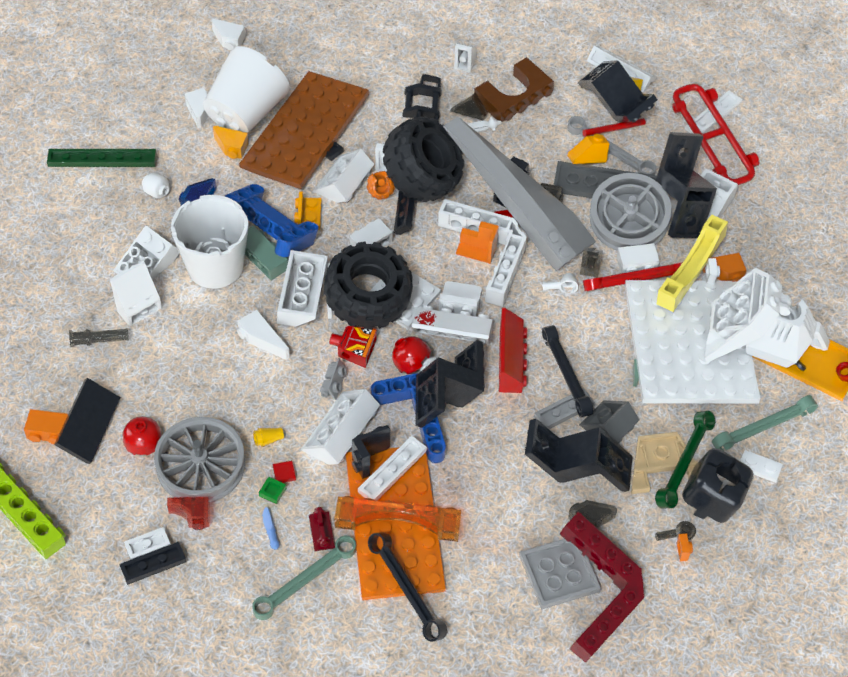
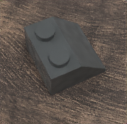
[579,400,640,443]

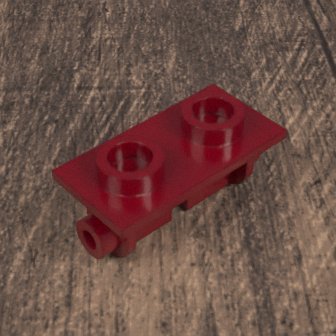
[309,507,335,552]

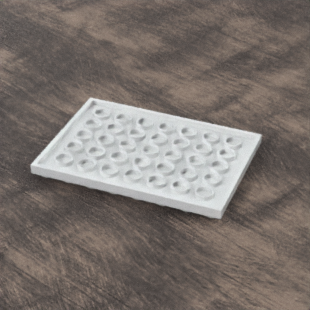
[625,280,761,404]

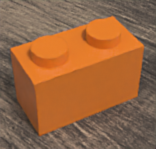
[24,409,68,444]

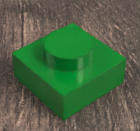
[258,477,287,504]

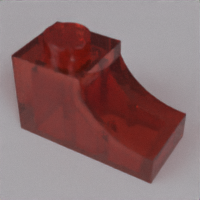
[167,497,210,530]

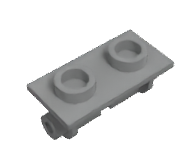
[320,358,347,400]

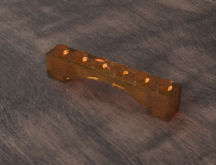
[334,496,461,542]

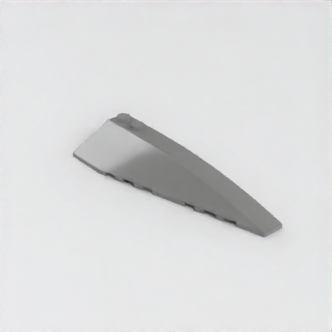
[443,116,596,271]

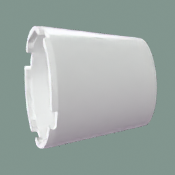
[203,46,290,133]
[171,195,248,289]

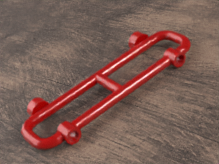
[672,84,760,185]

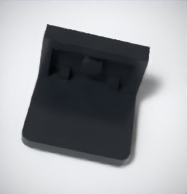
[352,425,390,479]

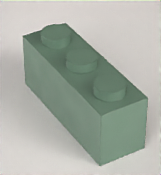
[245,226,289,281]

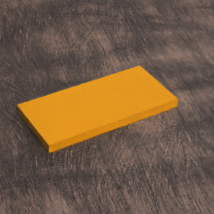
[752,339,848,401]

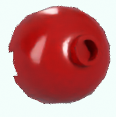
[392,336,431,374]
[122,416,162,455]

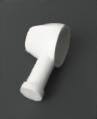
[543,273,578,293]

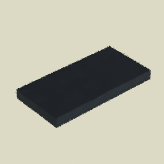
[54,378,121,464]

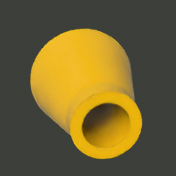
[253,427,284,447]

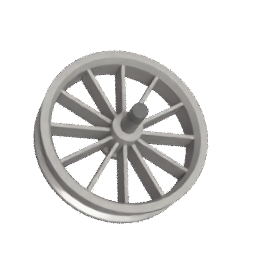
[154,417,245,504]

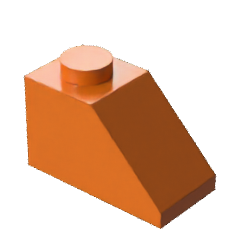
[702,253,747,282]

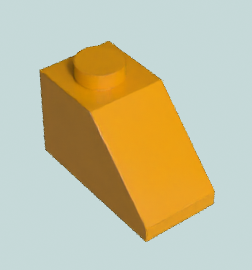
[213,125,249,159]
[567,134,609,164]

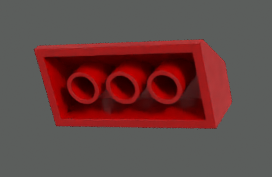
[499,308,527,393]

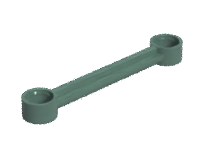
[712,395,818,451]
[252,536,356,620]

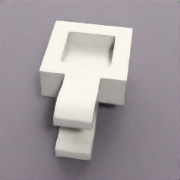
[702,258,720,284]

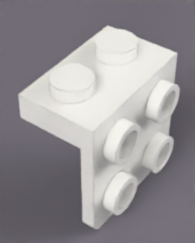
[439,281,482,317]

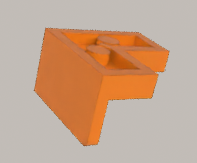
[456,221,499,264]

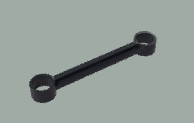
[542,325,593,418]
[368,532,447,642]

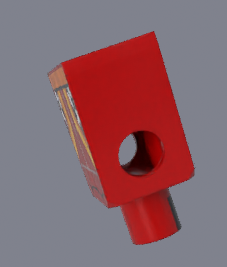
[329,326,377,368]

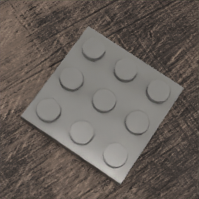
[519,539,601,610]

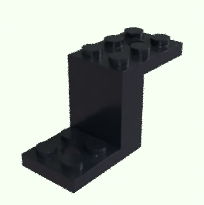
[577,60,658,122]
[655,132,717,238]
[415,340,485,428]
[525,418,633,492]

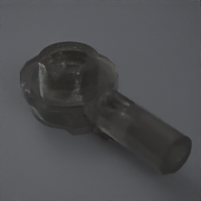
[655,521,696,541]

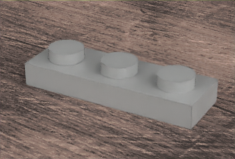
[534,388,595,429]

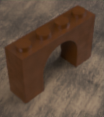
[474,57,554,123]

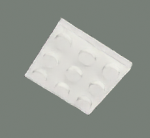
[370,273,441,330]

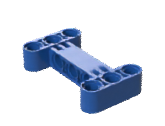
[224,184,319,257]

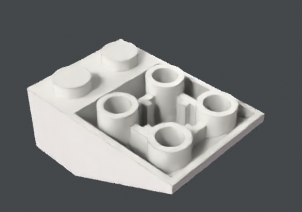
[687,169,738,222]
[113,226,179,280]
[110,261,162,327]

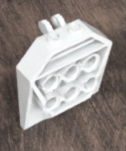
[704,268,791,362]

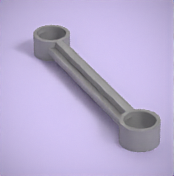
[568,116,656,175]

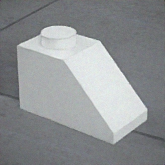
[212,19,246,50]
[454,44,477,72]
[184,88,208,128]

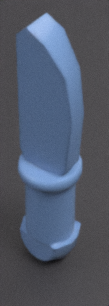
[262,507,280,550]

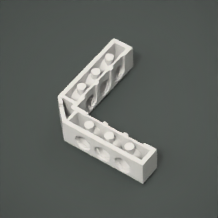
[438,199,527,307]

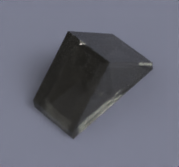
[451,92,488,121]

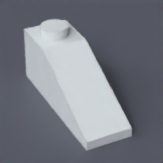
[237,310,290,360]

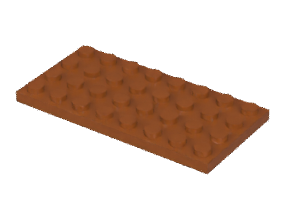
[239,71,369,190]

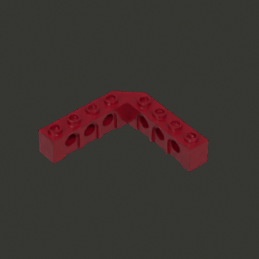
[560,512,645,663]

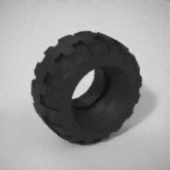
[383,117,464,202]
[324,241,413,329]

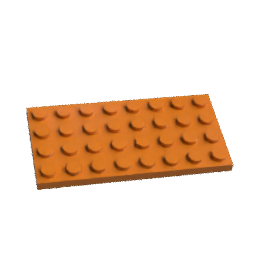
[346,447,446,600]

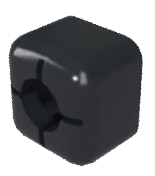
[682,448,754,523]

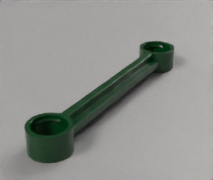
[655,411,716,509]

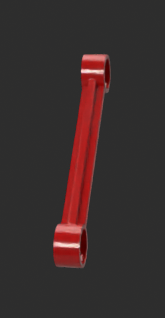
[583,262,683,291]

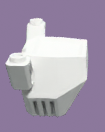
[746,293,830,368]

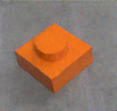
[676,534,693,561]

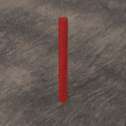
[582,118,646,137]

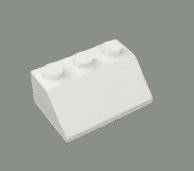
[312,149,374,203]

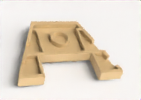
[631,432,698,494]

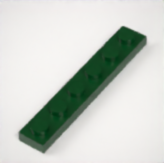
[47,149,157,167]

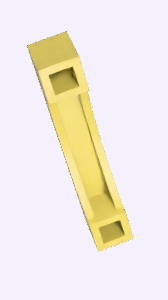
[657,214,728,312]

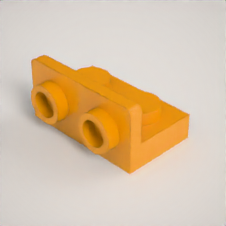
[294,191,321,230]

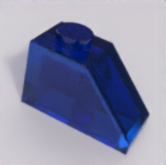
[179,178,217,206]

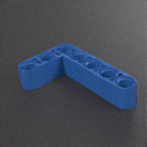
[371,373,446,463]

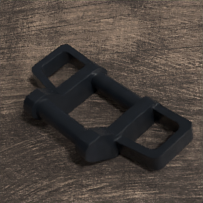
[402,74,441,120]

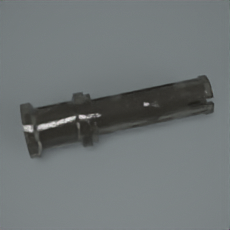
[69,328,129,347]

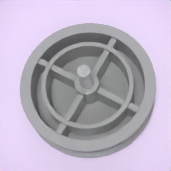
[589,173,672,251]

